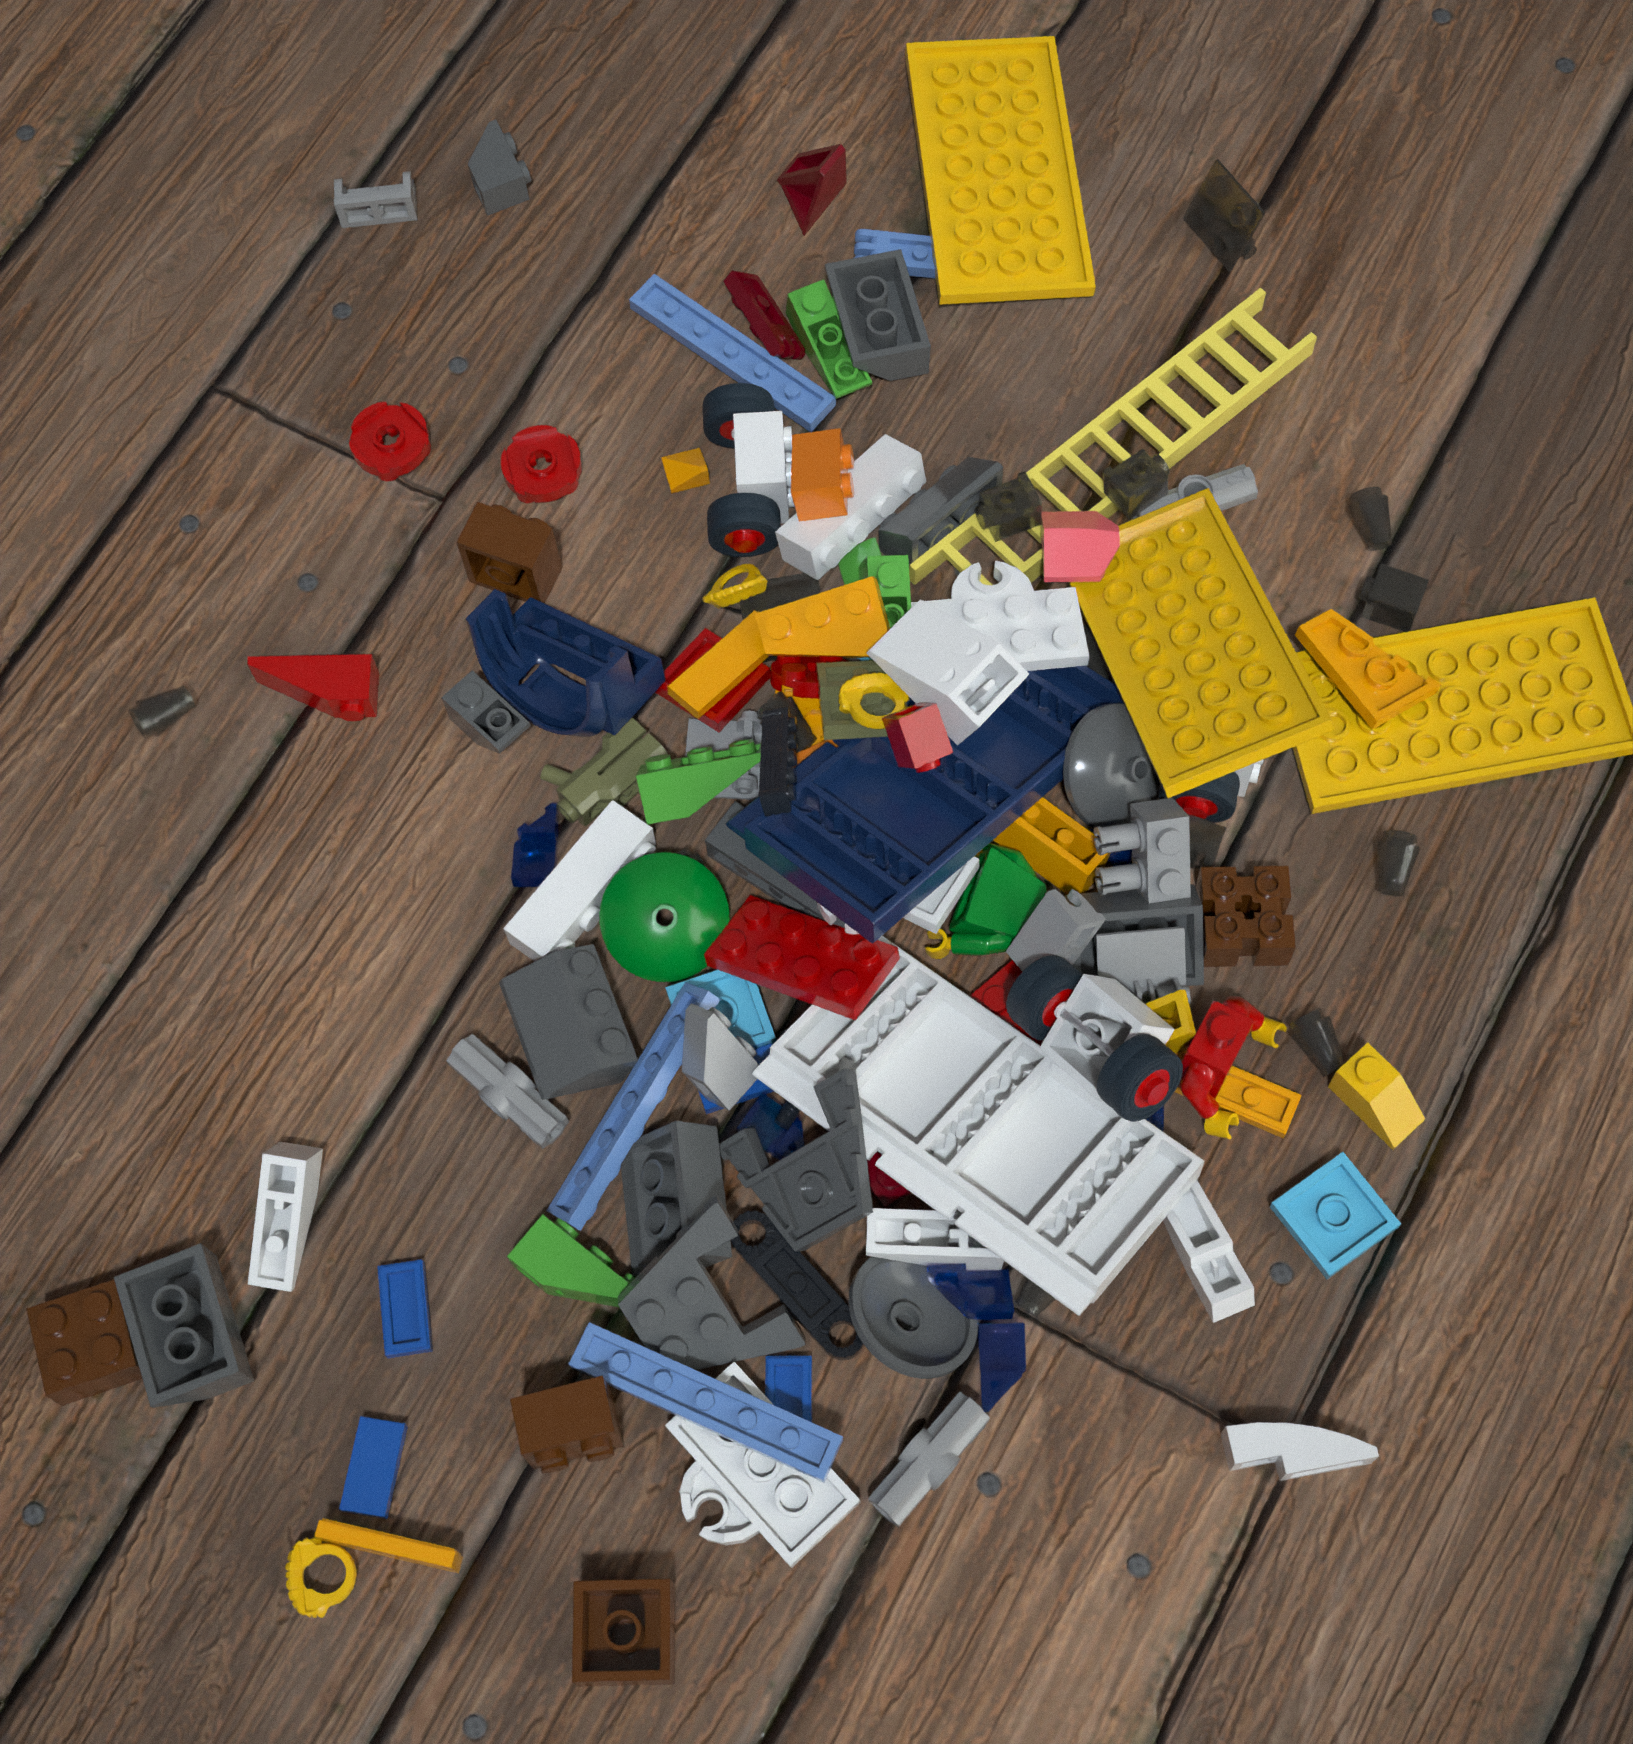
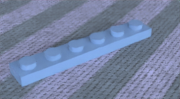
[629,274,836,432]
[547,982,720,1231]
[569,1322,843,1483]

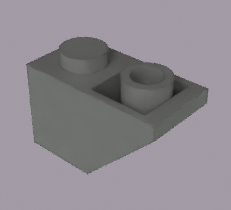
[468,119,531,216]
[441,670,530,754]

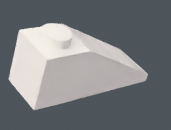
[248,1142,323,1292]
[866,1208,1004,1272]

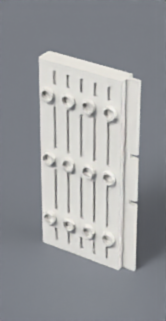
[752,936,1205,1316]

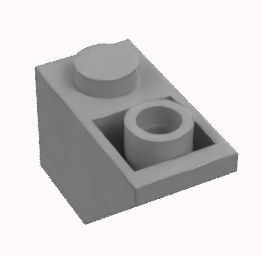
[682,1003,759,1111]

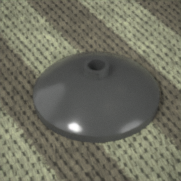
[1063,703,1161,828]
[848,1256,978,1379]

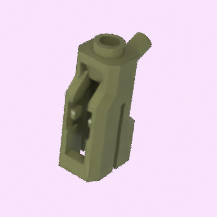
[540,718,668,827]

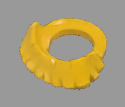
[702,564,768,608]
[838,672,910,729]
[285,1537,357,1618]

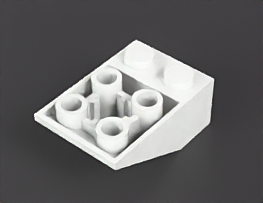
[867,599,1029,745]

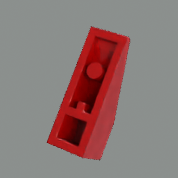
[247,654,379,721]

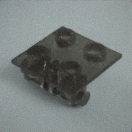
[1183,159,1266,272]

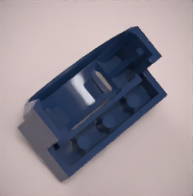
[466,589,665,737]

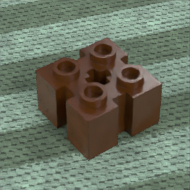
[1195,866,1296,967]

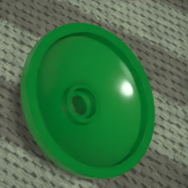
[599,852,729,982]

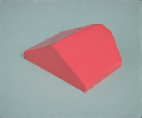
[1040,511,1120,582]

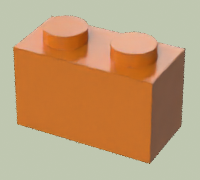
[791,428,854,522]

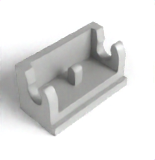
[334,171,417,228]
[1006,889,1106,972]

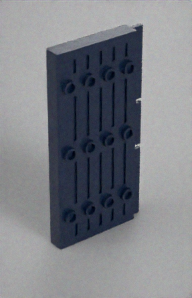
[726,666,1124,943]

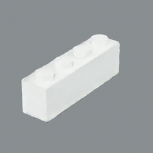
[775,434,926,580]
[504,800,656,962]

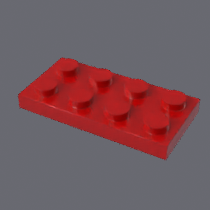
[704,895,900,1021]

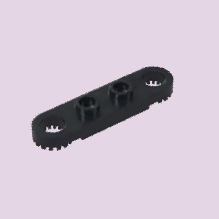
[731,1210,864,1360]

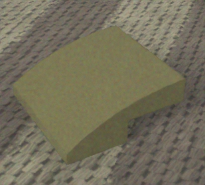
[816,660,907,740]

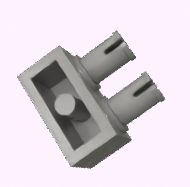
[1094,798,1191,904]

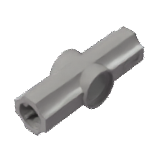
[1131,464,1258,519]
[446,1034,569,1149]
[868,1392,990,1528]

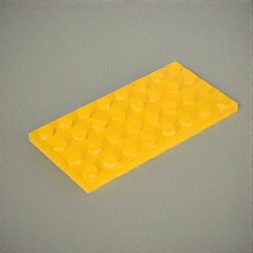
[905,36,1096,305]
[1068,488,1334,798]
[1292,597,1633,814]

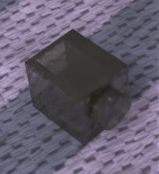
[1359,564,1429,632]

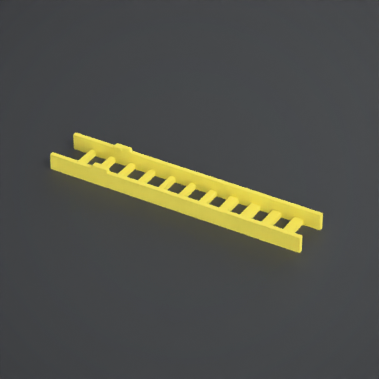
[909,287,1317,585]

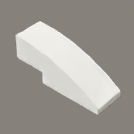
[1163,1180,1255,1323]
[1221,1422,1379,1481]

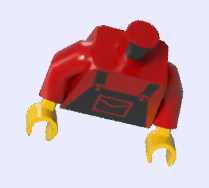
[1178,996,1287,1139]

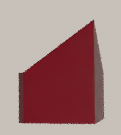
[777,144,847,236]

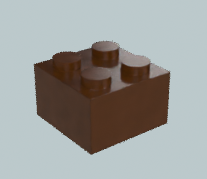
[456,502,563,604]
[26,1279,142,1406]
[510,1375,624,1473]
[572,1579,675,1687]

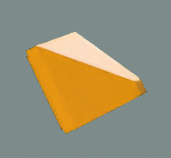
[661,448,710,494]

